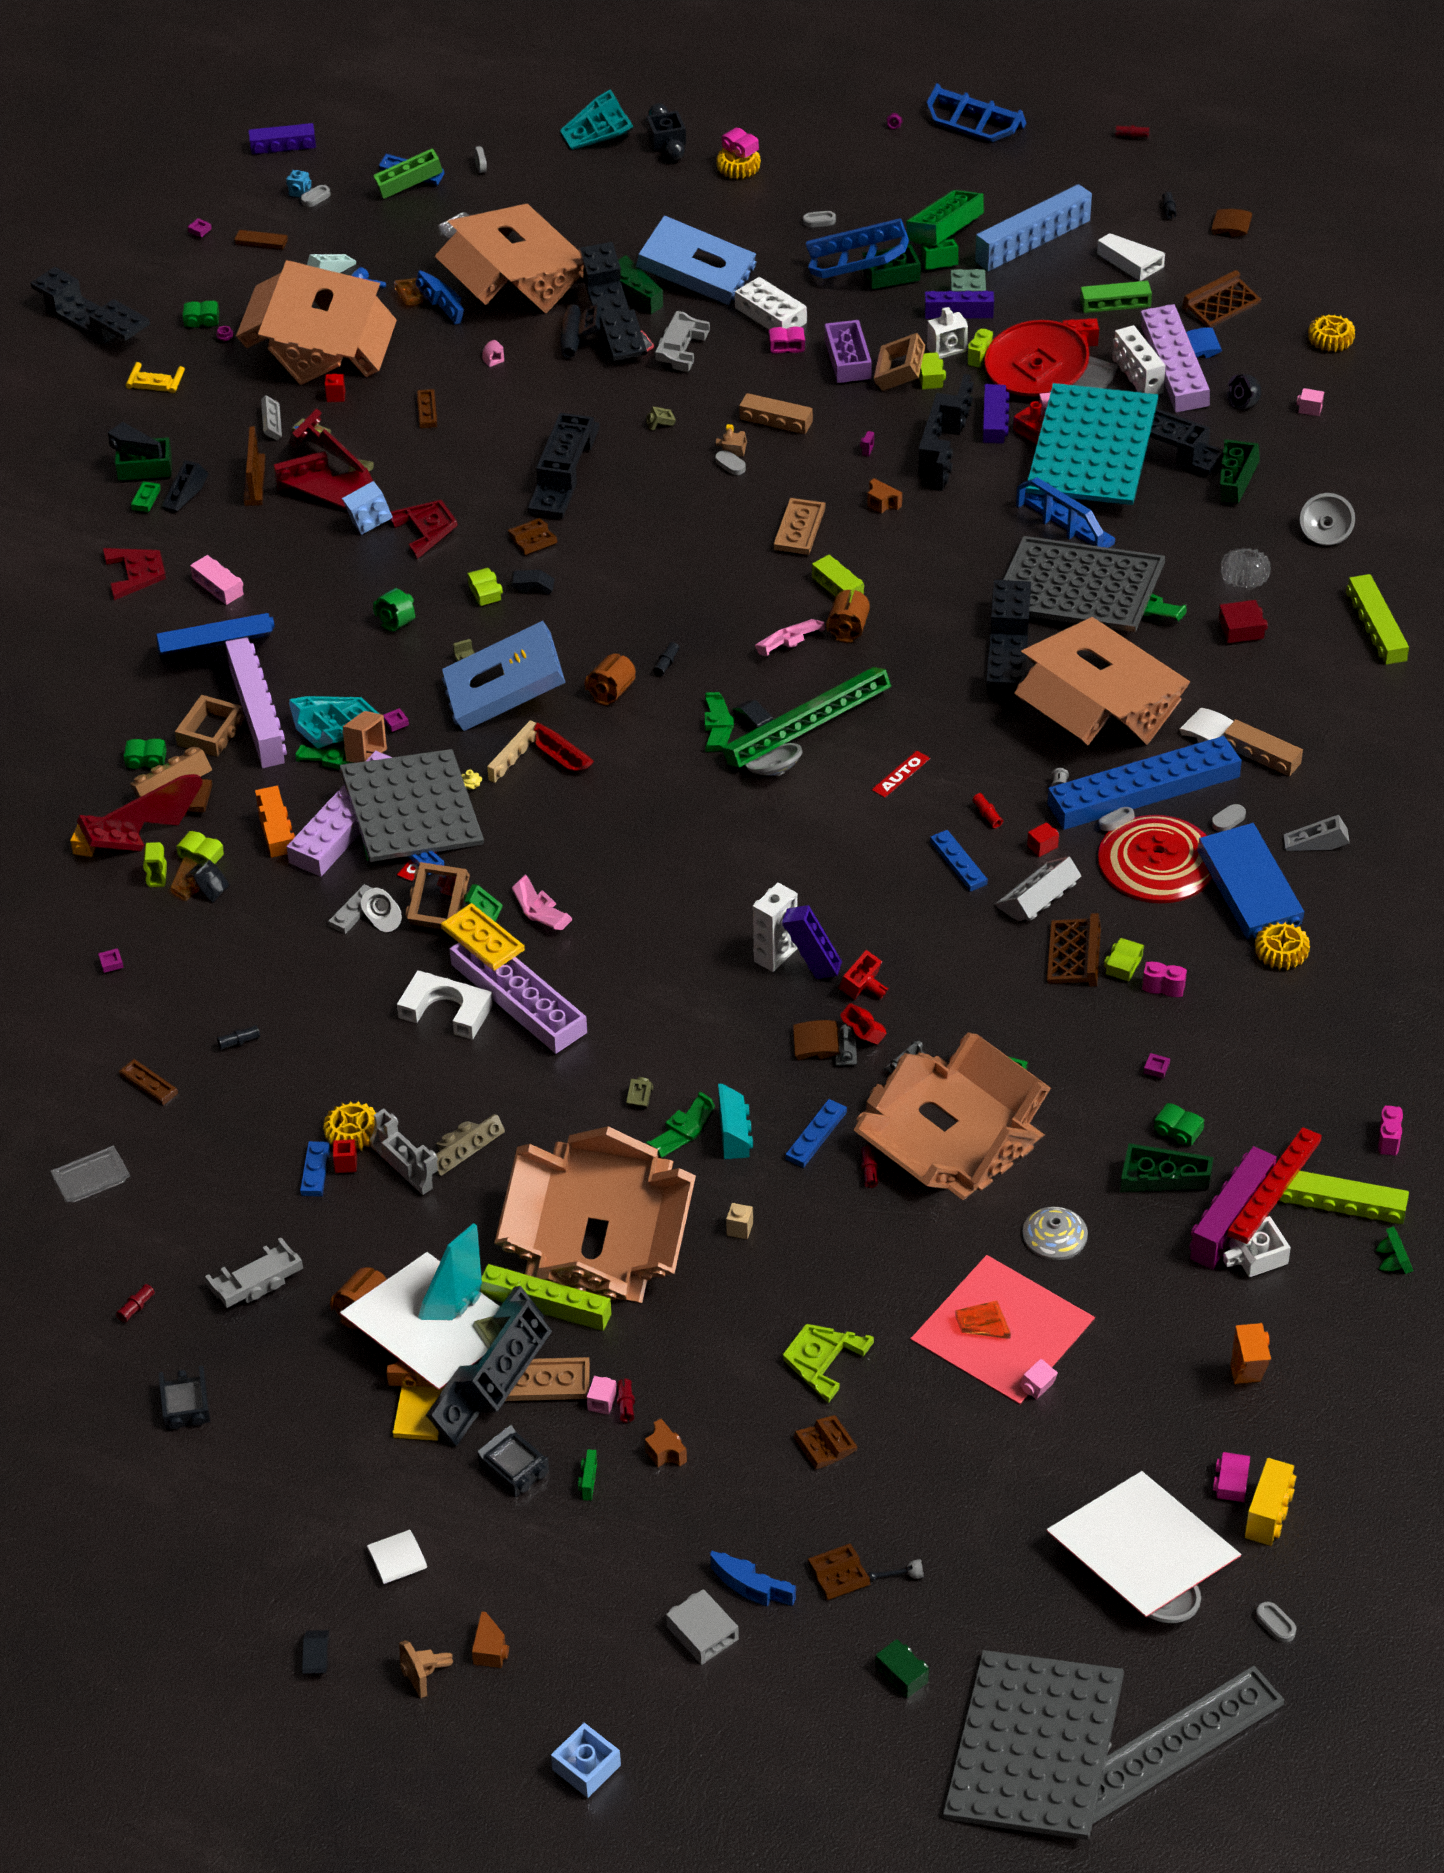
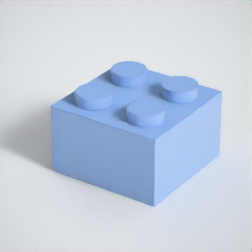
[342,481,393,535]
[551,1723,621,1798]

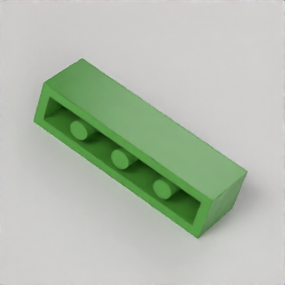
[373,148,443,199]
[1080,281,1152,313]

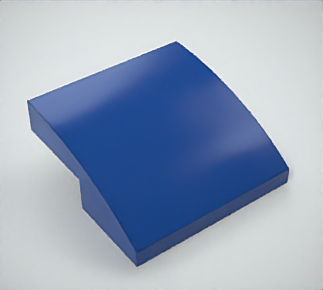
[1186,328,1222,358]

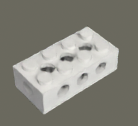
[735,277,807,329]
[1112,325,1165,394]
[752,883,798,972]

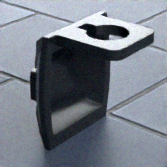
[185,859,230,903]

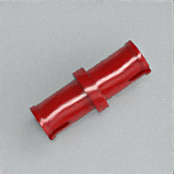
[972,793,1003,828]

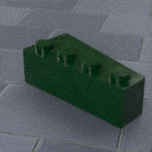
[618,255,663,314]
[1220,439,1260,504]
[1121,1143,1213,1192]

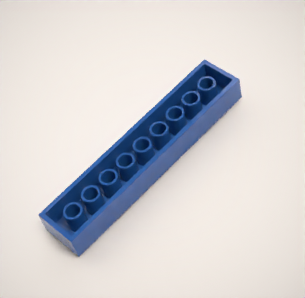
[1047,736,1242,830]

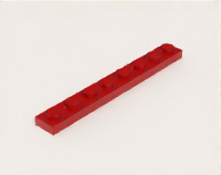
[1227,1127,1322,1244]

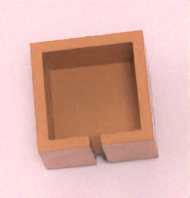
[343,711,387,763]

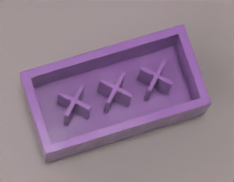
[825,320,872,383]

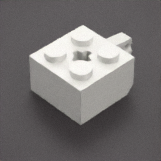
[927,307,968,359]
[1223,1216,1290,1277]

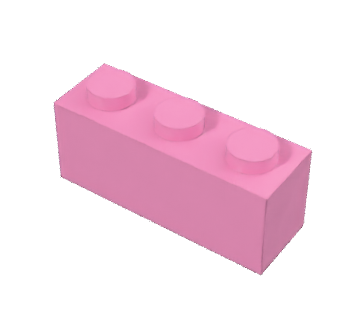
[190,555,244,605]

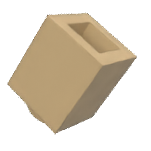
[726,1203,753,1239]

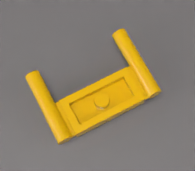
[125,362,185,393]

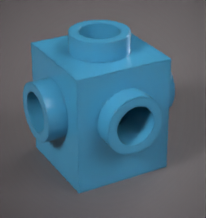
[286,170,311,197]

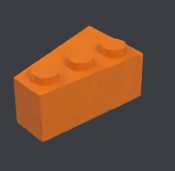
[255,785,295,858]
[1230,1323,1271,1384]

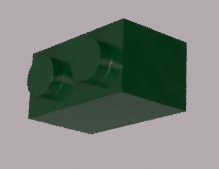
[875,1639,929,1698]

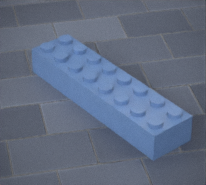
[975,184,1092,271]

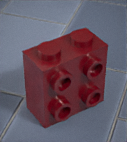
[1218,600,1268,643]

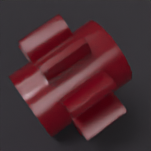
[437,876,456,896]

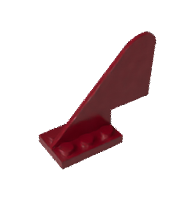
[288,408,366,473]
[274,451,373,510]
[77,774,203,851]

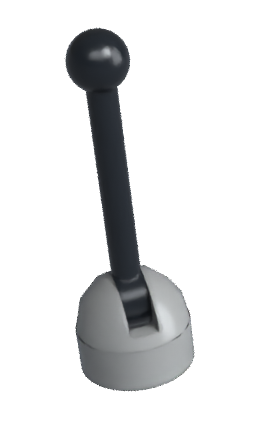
[867,1559,924,1581]

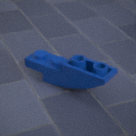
[415,271,464,324]
[710,1551,796,1606]

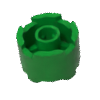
[373,588,416,632]

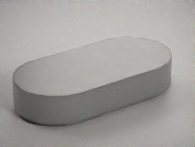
[474,146,487,173]
[301,185,330,207]
[803,211,836,228]
[716,451,745,475]
[1212,804,1246,832]
[1099,807,1134,831]
[1256,1602,1296,1643]

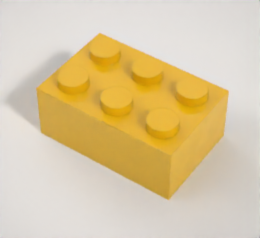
[1245,1458,1297,1546]

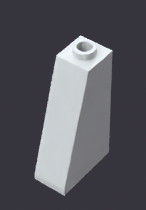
[1097,233,1165,281]

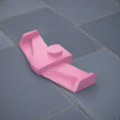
[755,619,825,656]
[511,874,572,930]

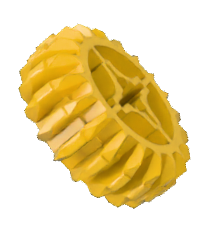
[716,148,760,179]
[1308,314,1355,352]
[1255,922,1310,970]
[323,1101,376,1151]

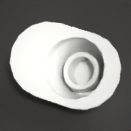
[361,888,402,932]

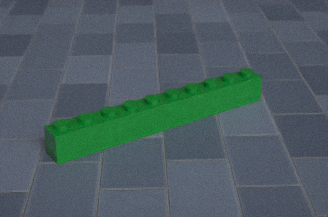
[722,667,891,768]

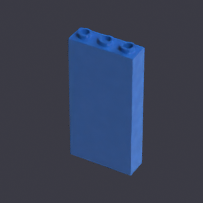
[156,613,275,656]
[1197,823,1304,940]

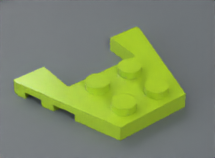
[783,1324,874,1403]

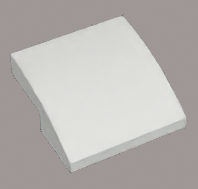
[1180,708,1233,743]
[367,1530,427,1584]

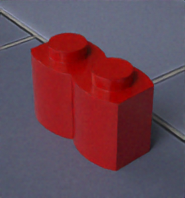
[840,1003,887,1045]

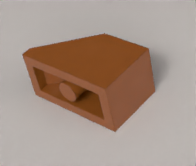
[472,1612,509,1668]

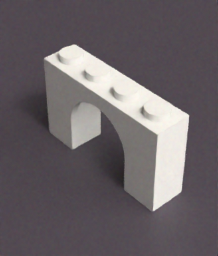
[397,971,493,1040]

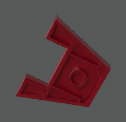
[389,500,458,559]
[103,548,166,600]

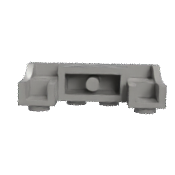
[655,311,710,372]
[370,1109,438,1195]
[205,1237,303,1308]

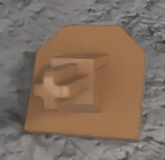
[399,1640,453,1698]

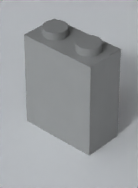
[666,1589,739,1665]

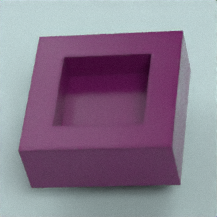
[188,218,212,237]
[860,431,874,457]
[384,708,409,732]
[98,948,124,973]
[1144,1053,1170,1079]

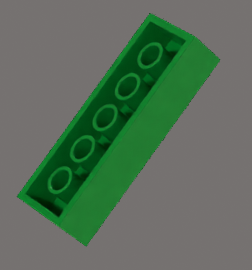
[906,190,984,246]

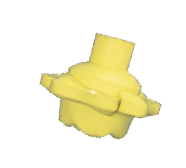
[462,770,482,790]

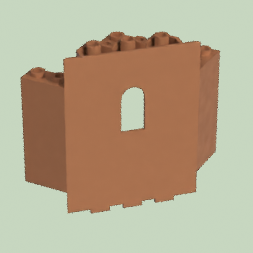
[435,204,583,314]
[236,260,397,385]
[1015,617,1190,745]
[854,1033,1051,1200]
[494,1126,696,1303]

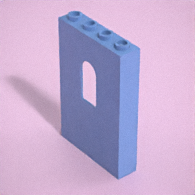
[636,216,757,305]
[442,621,565,731]

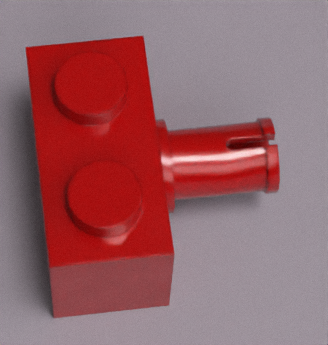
[1062,318,1099,348]
[1013,401,1044,444]
[839,950,889,1000]

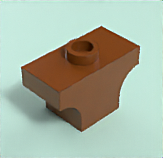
[867,478,902,514]
[387,1360,433,1387]
[645,1419,687,1467]

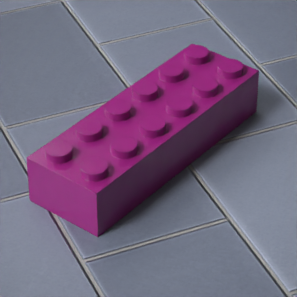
[1189,1146,1277,1270]

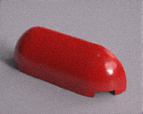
[534,723,594,771]

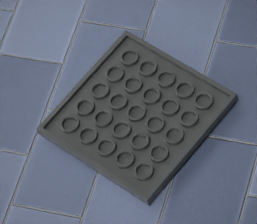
[340,749,484,862]

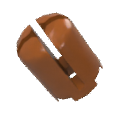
[826,589,870,643]
[584,653,636,705]
[330,1267,387,1329]

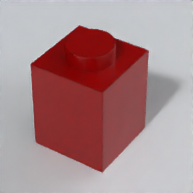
[325,374,345,402]
[1027,822,1059,857]
[333,1139,357,1173]

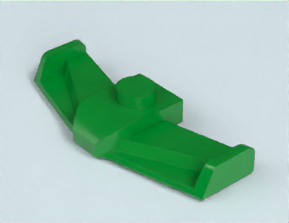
[1143,594,1187,621]
[705,692,734,752]
[295,745,354,770]
[645,1092,715,1158]

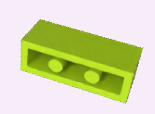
[812,555,864,603]

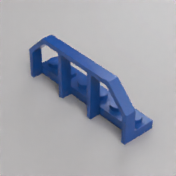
[927,83,1026,143]
[806,218,909,279]
[1016,477,1115,548]

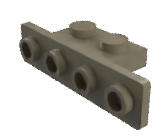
[436,1114,505,1176]

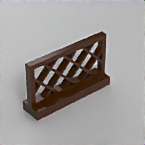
[1182,270,1261,328]
[244,426,266,506]
[1047,913,1101,987]

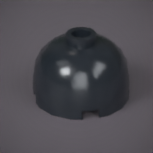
[1227,374,1261,409]

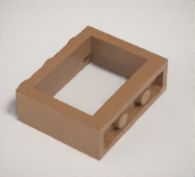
[874,333,925,391]
[175,695,245,757]
[406,862,470,929]

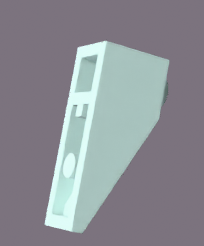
[307,254,356,273]

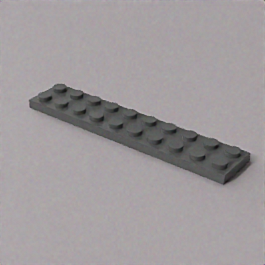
[1092,1666,1284,1824]

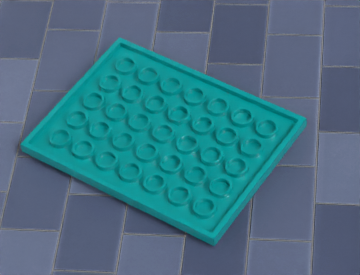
[1026,383,1158,505]

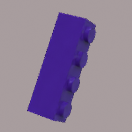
[249,123,316,154]
[925,291,994,319]
[983,384,1009,443]
[782,905,842,979]

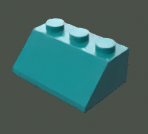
[718,1084,753,1159]

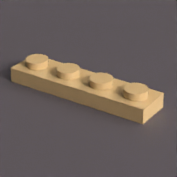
[487,720,537,783]

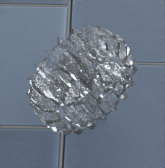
[1221,547,1271,589]

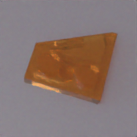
[394,278,423,305]
[171,857,200,901]
[955,1300,1011,1339]

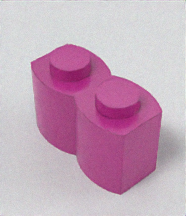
[721,127,759,158]
[769,326,805,353]
[1142,962,1187,997]
[1378,1105,1403,1156]
[1213,1452,1250,1502]

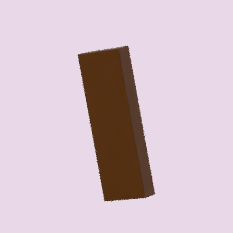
[235,230,288,250]
[417,389,438,429]
[119,1059,178,1106]

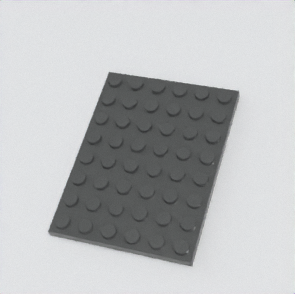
[1004,536,1165,632]
[944,1650,1124,1840]

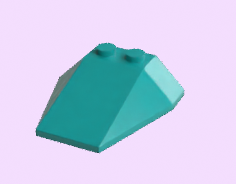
[560,89,634,150]
[289,696,379,749]
[418,1223,482,1320]

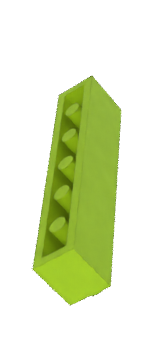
[1346,574,1409,665]
[1278,1171,1409,1224]
[481,1264,611,1331]

